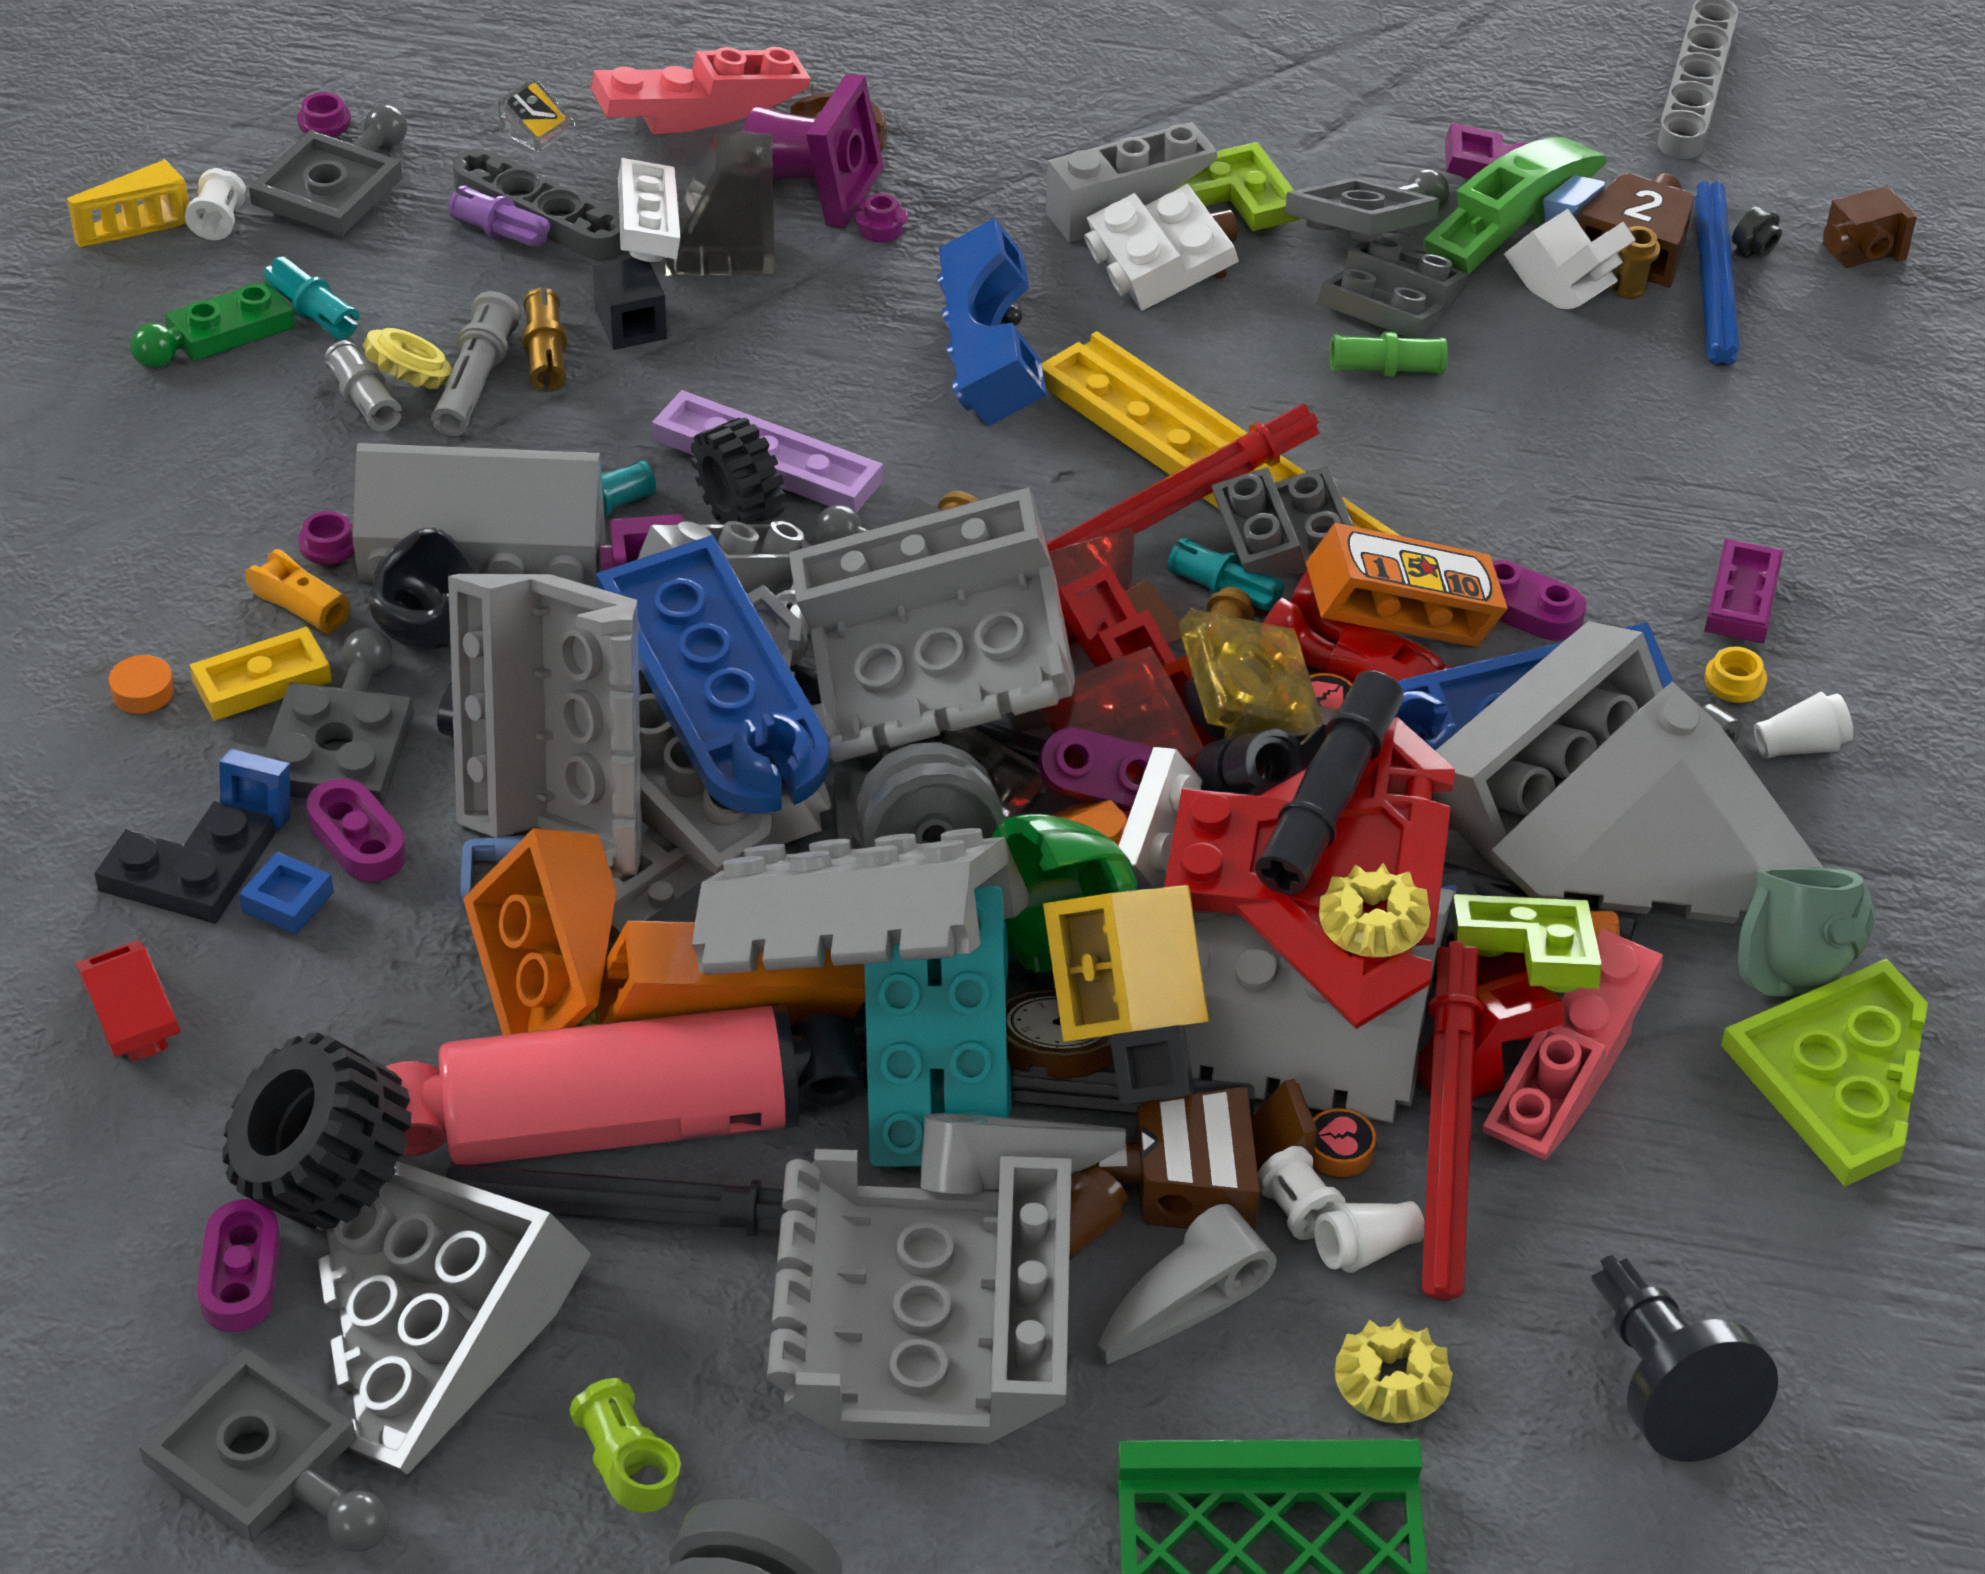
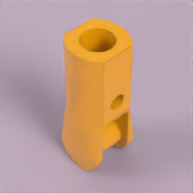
[245,549,350,635]

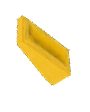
[67,159,189,248]

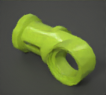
[569,1378,681,1513]

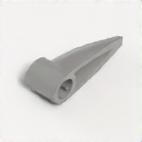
[920,1113,1126,1194]
[1097,1204,1277,1364]

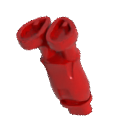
[1258,570,1453,684]

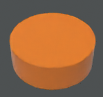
[108,655,174,714]

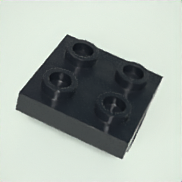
[1194,724,1326,796]

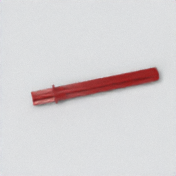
[1046,403,1320,577]
[1421,941,1483,1301]

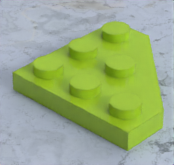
[1721,958,1928,1187]

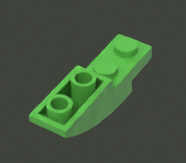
[1424,137,1607,275]

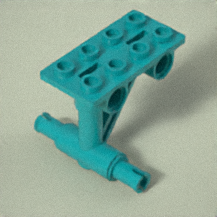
[864,886,1018,1167]

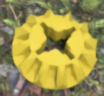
[362,328,452,389]
[1319,863,1430,957]
[1335,1318,1453,1423]

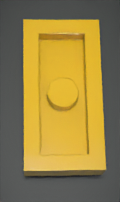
[189,626,332,721]

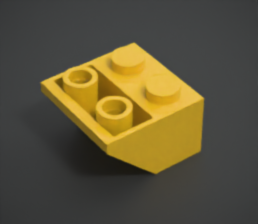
[1043,885,1209,1042]

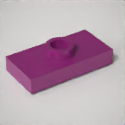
[1704,539,1784,644]

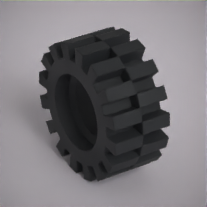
[691,417,786,525]

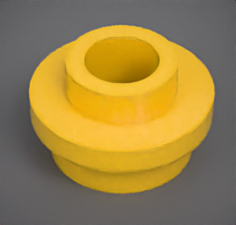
[1704,647,1767,703]

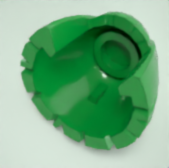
[992,815,1138,974]

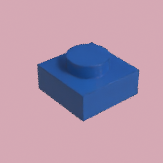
[219,749,290,830]
[239,852,334,935]

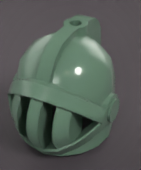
[1738,867,1876,996]

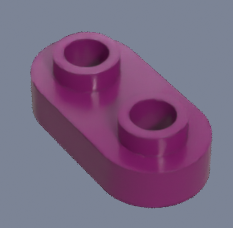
[1492,560,1586,641]
[1037,728,1153,811]
[306,778,406,881]
[197,1199,281,1332]

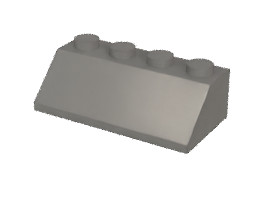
[353,443,606,588]
[1432,621,1663,880]

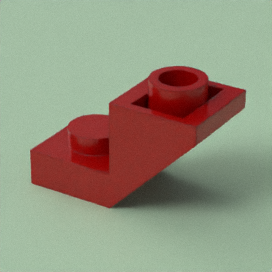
[75,940,181,1061]
[1417,971,1564,1101]

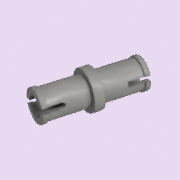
[324,341,402,432]

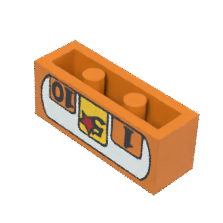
[1306,523,1508,648]

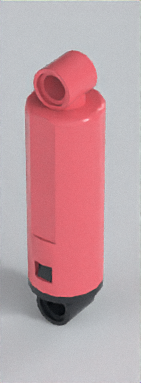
[385,1003,864,1165]

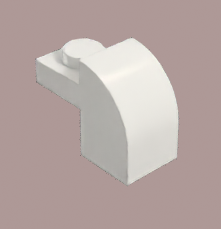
[1504,209,1636,309]

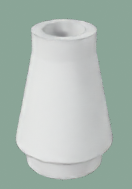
[1754,692,1853,759]
[1314,1201,1425,1273]

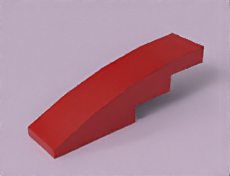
[1058,565,1217,770]

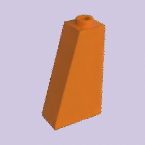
[595,921,865,1026]

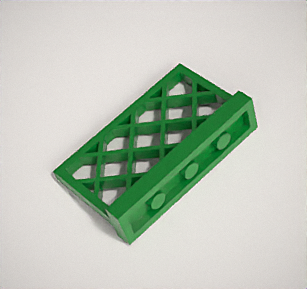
[1115,1439,1427,1574]

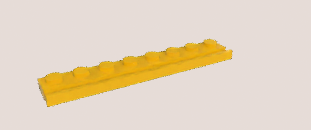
[1042,331,1400,536]

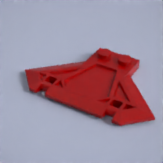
[1164,717,1455,1029]

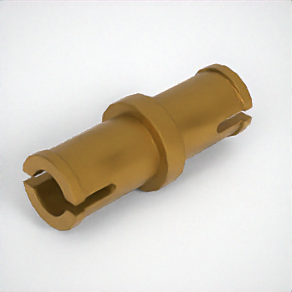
[522,288,568,392]

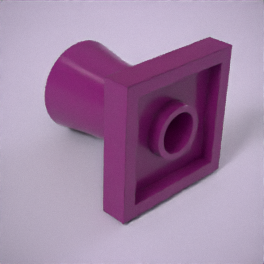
[741,74,884,227]

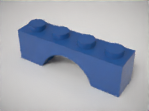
[937,218,1047,426]

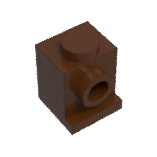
[1822,185,1917,268]

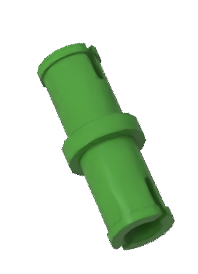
[1329,332,1448,377]

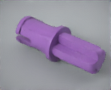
[448,185,550,247]

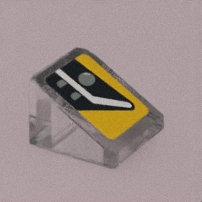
[498,78,575,152]

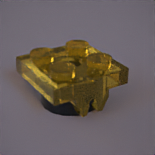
[1178,609,1324,740]

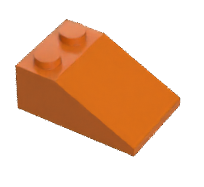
[463,828,617,1035]

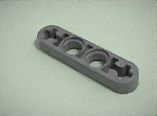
[453,149,624,260]

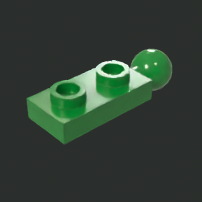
[130,281,294,369]

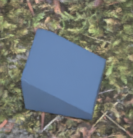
[1543,175,1605,223]

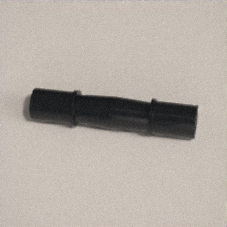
[1255,671,1404,895]

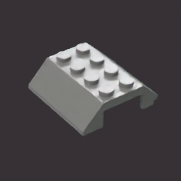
[789,487,1075,763]
[448,574,642,878]
[692,828,1030,975]
[1185,888,1456,1124]
[767,1149,1072,1444]

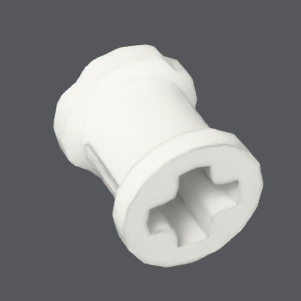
[185,168,246,240]
[1257,1146,1346,1240]

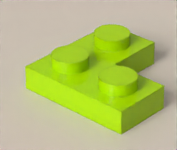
[1172,142,1302,231]
[1451,894,1602,993]

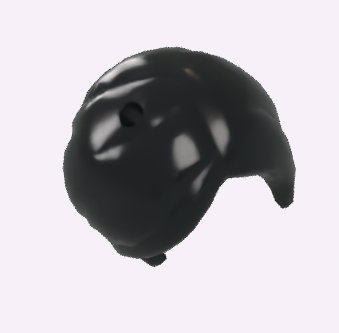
[369,528,482,651]

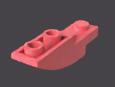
[590,47,811,135]
[1482,929,1663,1161]

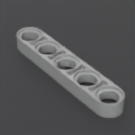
[1657,0,1738,159]

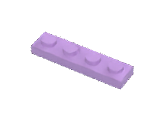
[652,390,883,513]

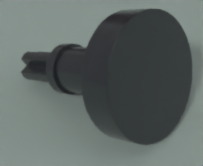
[1592,1255,1778,1462]

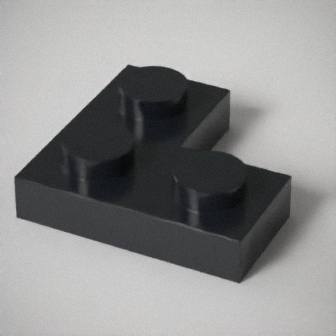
[94,801,275,924]

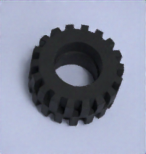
[222,1033,412,1230]

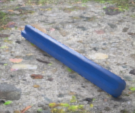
[1694,180,1740,366]

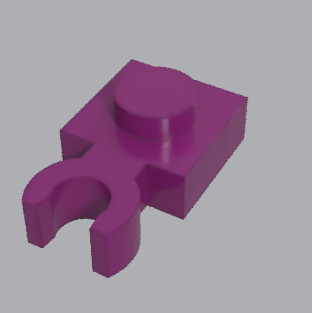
[1445,122,1529,179]

